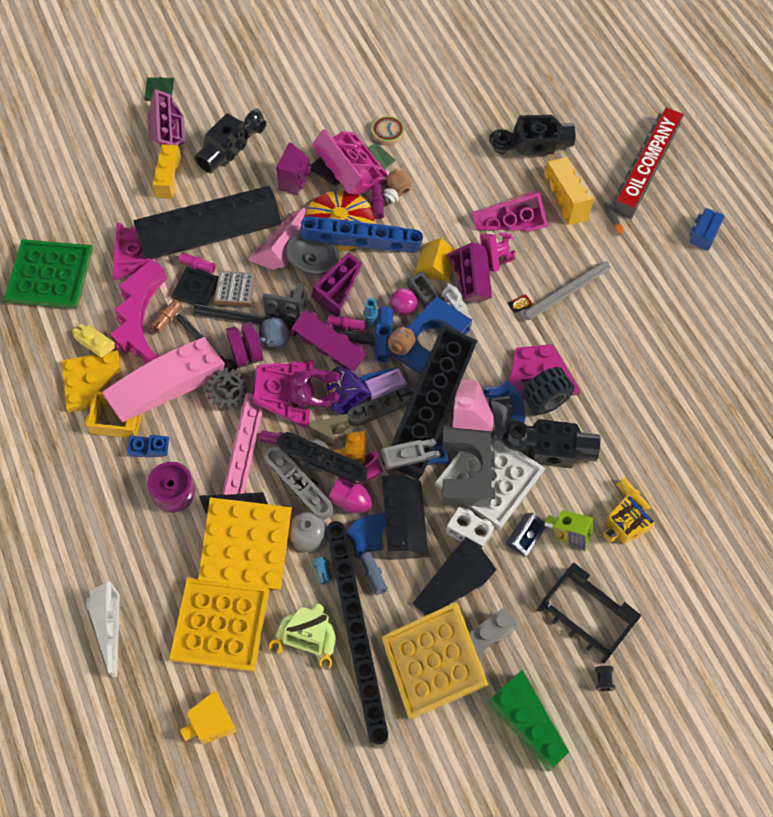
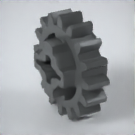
[206,368,248,410]

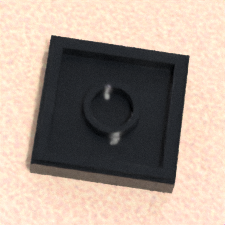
[172,267,219,305]

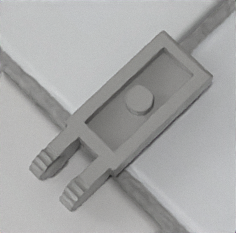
[381,439,440,470]

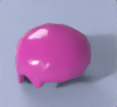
[389,288,417,316]

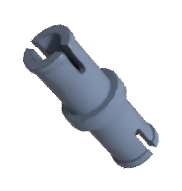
[360,552,388,595]

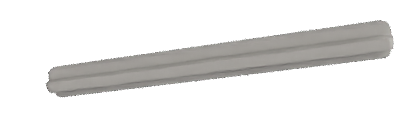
[523,261,610,320]

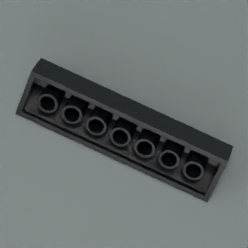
[133,185,281,260]

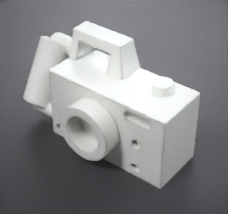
[441,284,468,316]

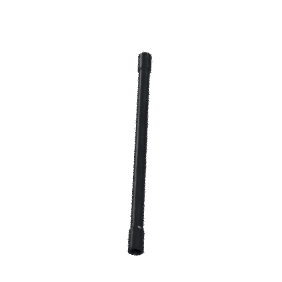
[194,304,375,346]

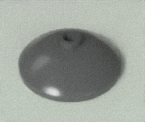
[286,234,339,276]

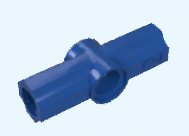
[374,306,393,362]

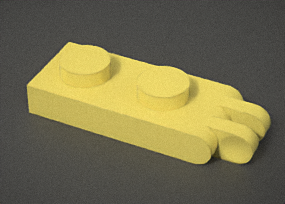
[72,324,116,358]

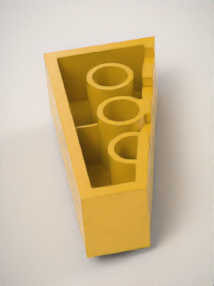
[544,157,594,225]

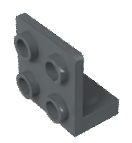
[263,283,306,322]

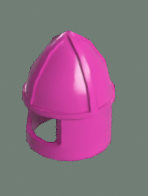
[329,477,372,513]

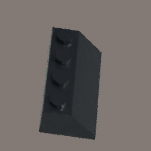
[382,475,429,560]

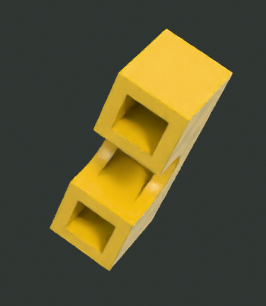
[152,145,182,199]

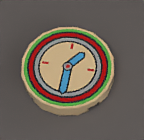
[371,116,405,145]

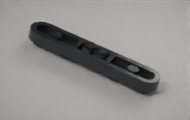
[277,432,368,484]

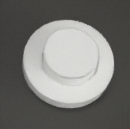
[382,188,399,204]

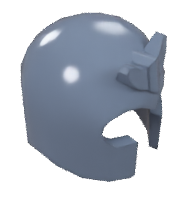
[259,318,290,350]

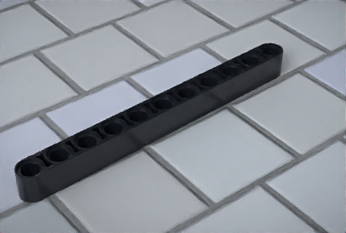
[327,521,388,749]

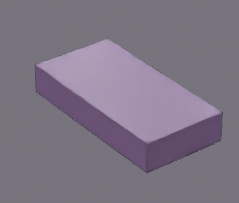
[364,368,407,400]

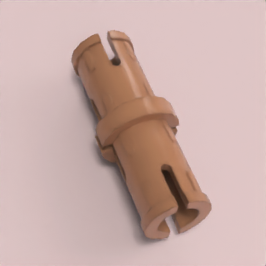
[150,300,182,333]

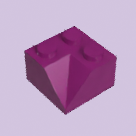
[276,142,312,195]

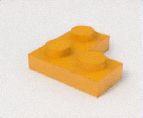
[326,430,367,464]

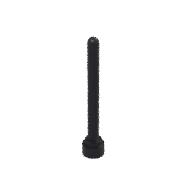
[176,314,237,372]

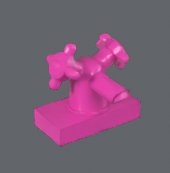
[480,232,516,272]

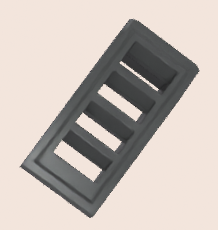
[406,271,443,307]

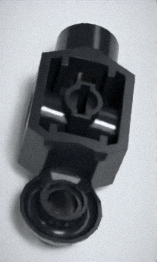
[194,108,267,174]
[489,115,576,155]
[501,419,601,468]

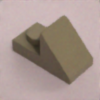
[309,414,349,447]

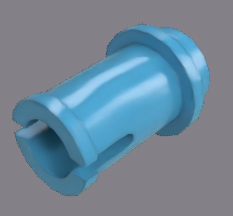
[313,557,332,585]

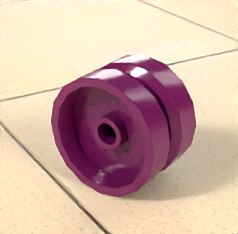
[226,321,263,368]
[147,461,196,513]

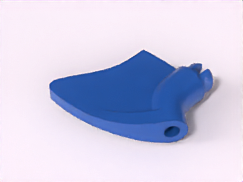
[483,380,525,423]
[346,514,385,559]

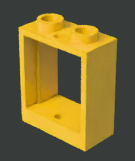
[85,391,142,438]

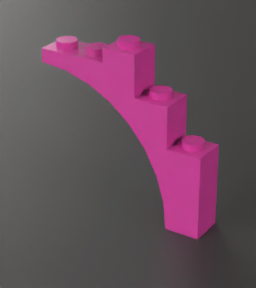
[110,259,167,364]

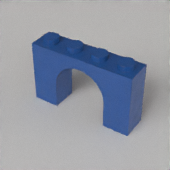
[391,297,472,375]

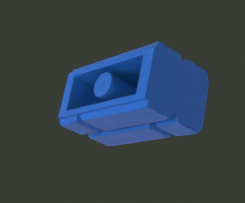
[689,208,725,250]

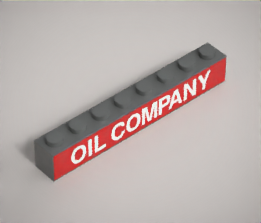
[612,107,684,219]

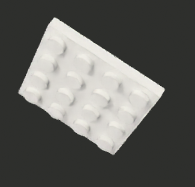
[435,435,545,530]

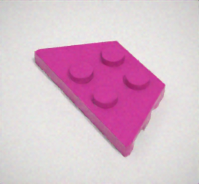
[112,223,151,280]

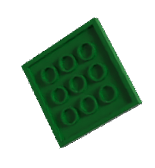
[4,239,93,309]

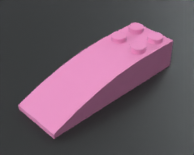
[102,337,225,422]

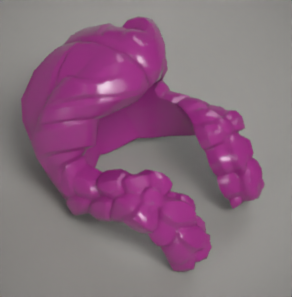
[289,368,340,408]

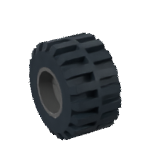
[522,367,575,415]

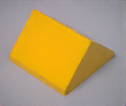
[415,238,455,282]

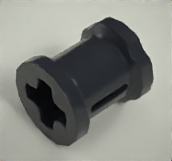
[595,666,616,692]

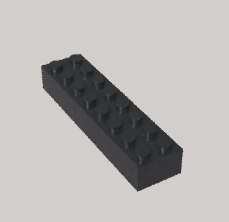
[382,325,478,480]

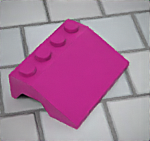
[312,129,389,194]

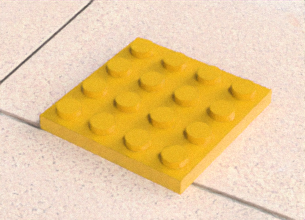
[198,498,292,590]
[169,577,270,672]
[381,603,488,719]

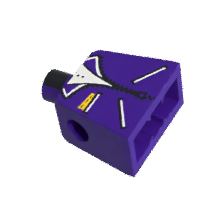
[326,367,371,415]

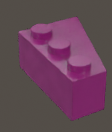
[446,242,492,303]
[311,252,362,317]

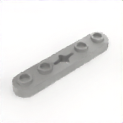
[264,446,333,520]

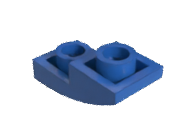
[127,435,169,457]

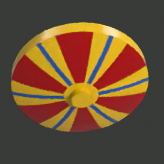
[305,190,374,251]

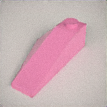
[248,207,306,270]
[453,379,494,431]

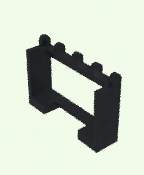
[536,562,642,664]

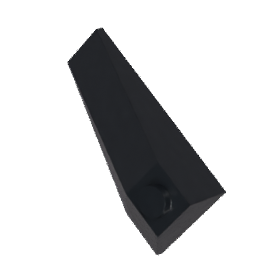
[412,537,497,616]

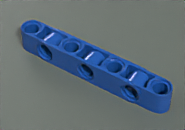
[299,216,423,253]

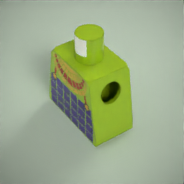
[545,510,593,551]

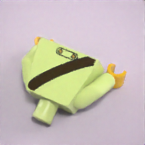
[269,604,336,669]

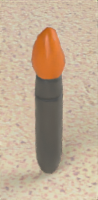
[604,202,624,235]

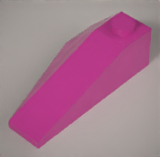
[472,190,548,231]

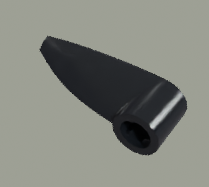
[491,395,513,441]

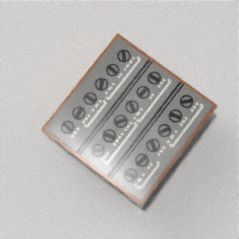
[214,271,256,307]

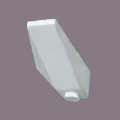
[86,582,120,678]

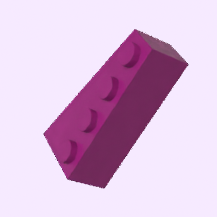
[289,310,367,372]

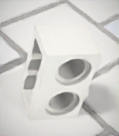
[446,507,495,550]

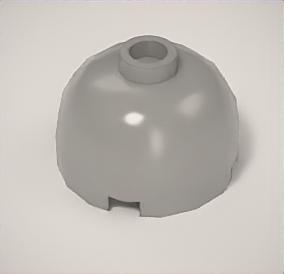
[288,511,327,553]

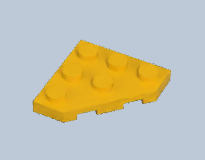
[62,350,121,413]

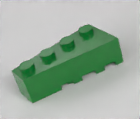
[489,670,569,772]

